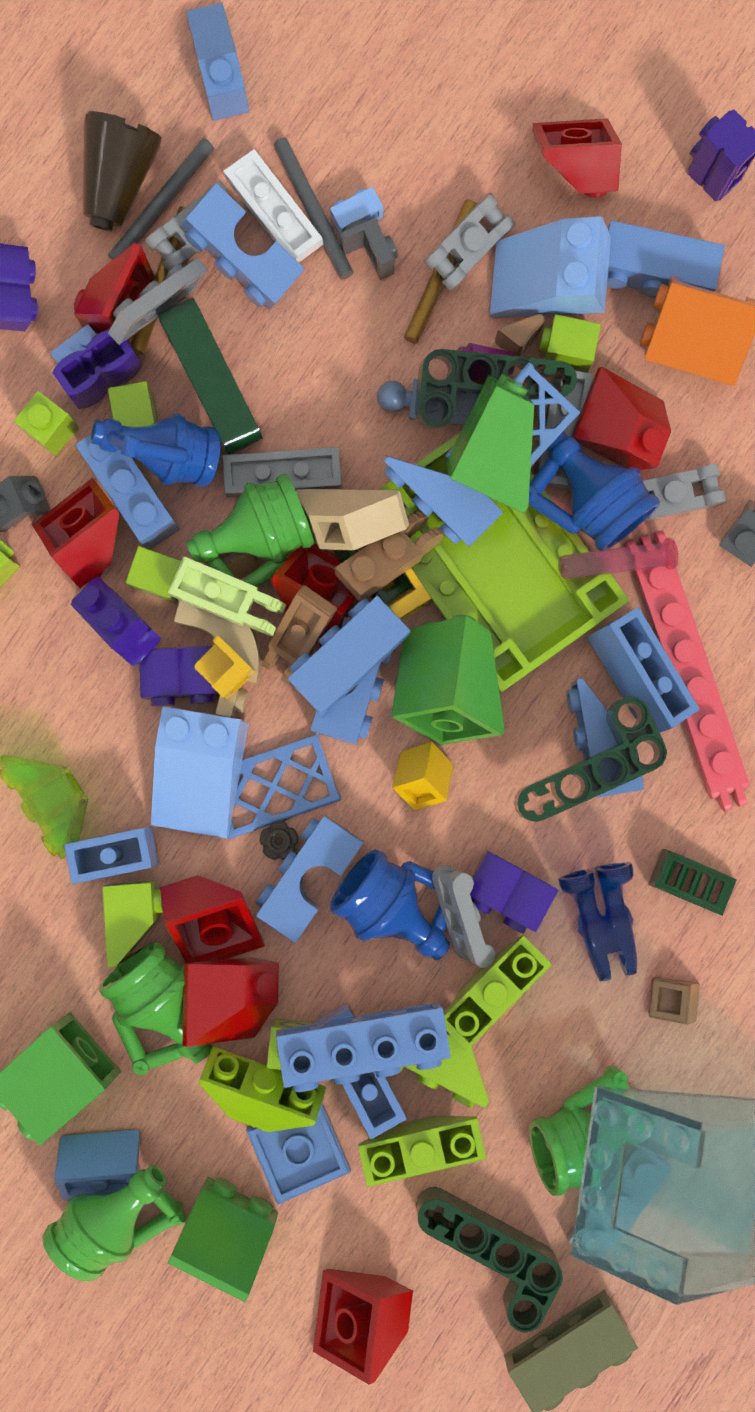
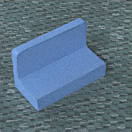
[54,1130,141,1200]

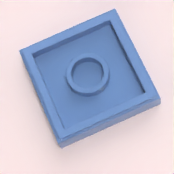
[246,1101,351,1205]

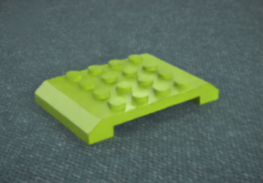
[379,433,630,693]

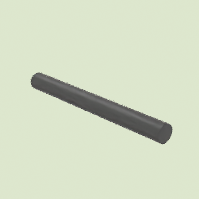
[274,137,354,280]
[108,138,214,260]

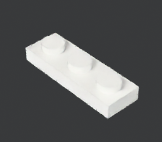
[223,149,323,262]

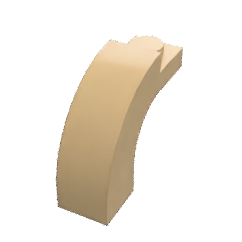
[174,600,262,718]

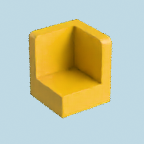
[382,568,431,621]
[194,635,255,700]
[392,741,453,811]

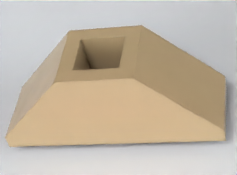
[296,489,409,550]

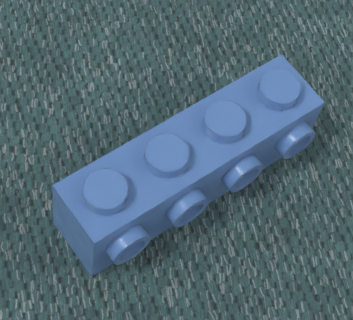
[276,1002,451,1092]

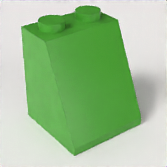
[446,374,534,514]
[391,614,505,745]
[0,1012,121,1146]

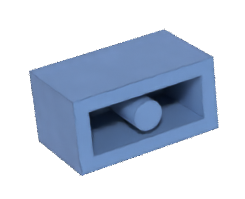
[64,826,160,884]

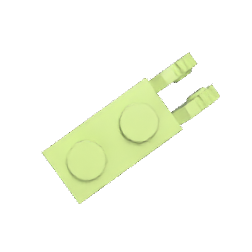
[167,557,286,636]

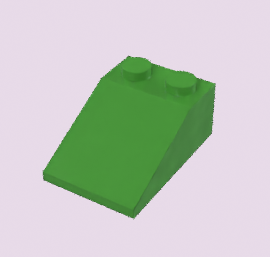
[168,1177,278,1302]

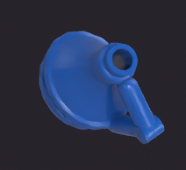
[91,413,221,487]
[528,431,660,552]
[330,849,450,960]

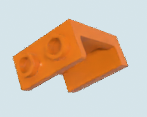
[640,275,755,386]

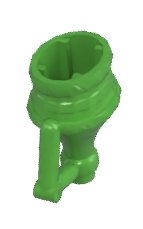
[186,474,314,587]
[98,942,213,1075]
[529,1066,657,1196]
[42,1165,186,1282]

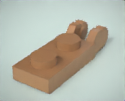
[335,510,444,601]
[262,585,338,684]

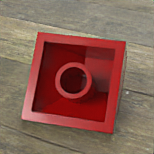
[532,118,622,198]
[74,243,155,334]
[572,367,671,471]
[32,477,120,588]
[271,542,358,644]
[160,875,265,963]
[182,957,279,1047]
[313,1269,413,1385]

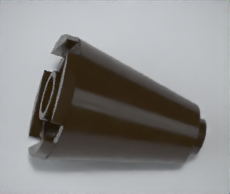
[83,111,162,232]

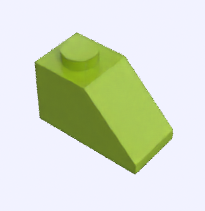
[102,880,163,968]

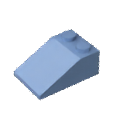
[490,216,611,318]
[151,706,249,839]

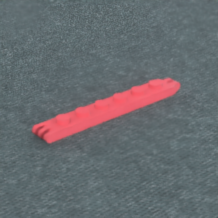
[624,530,749,812]

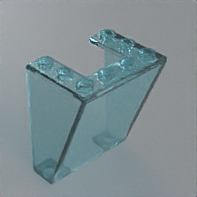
[571,1086,755,1305]

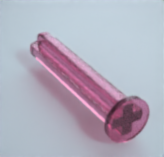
[558,538,678,579]

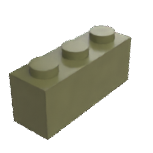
[504,1290,638,1412]

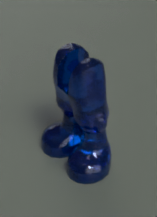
[558,862,637,982]

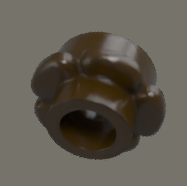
[259,821,299,860]

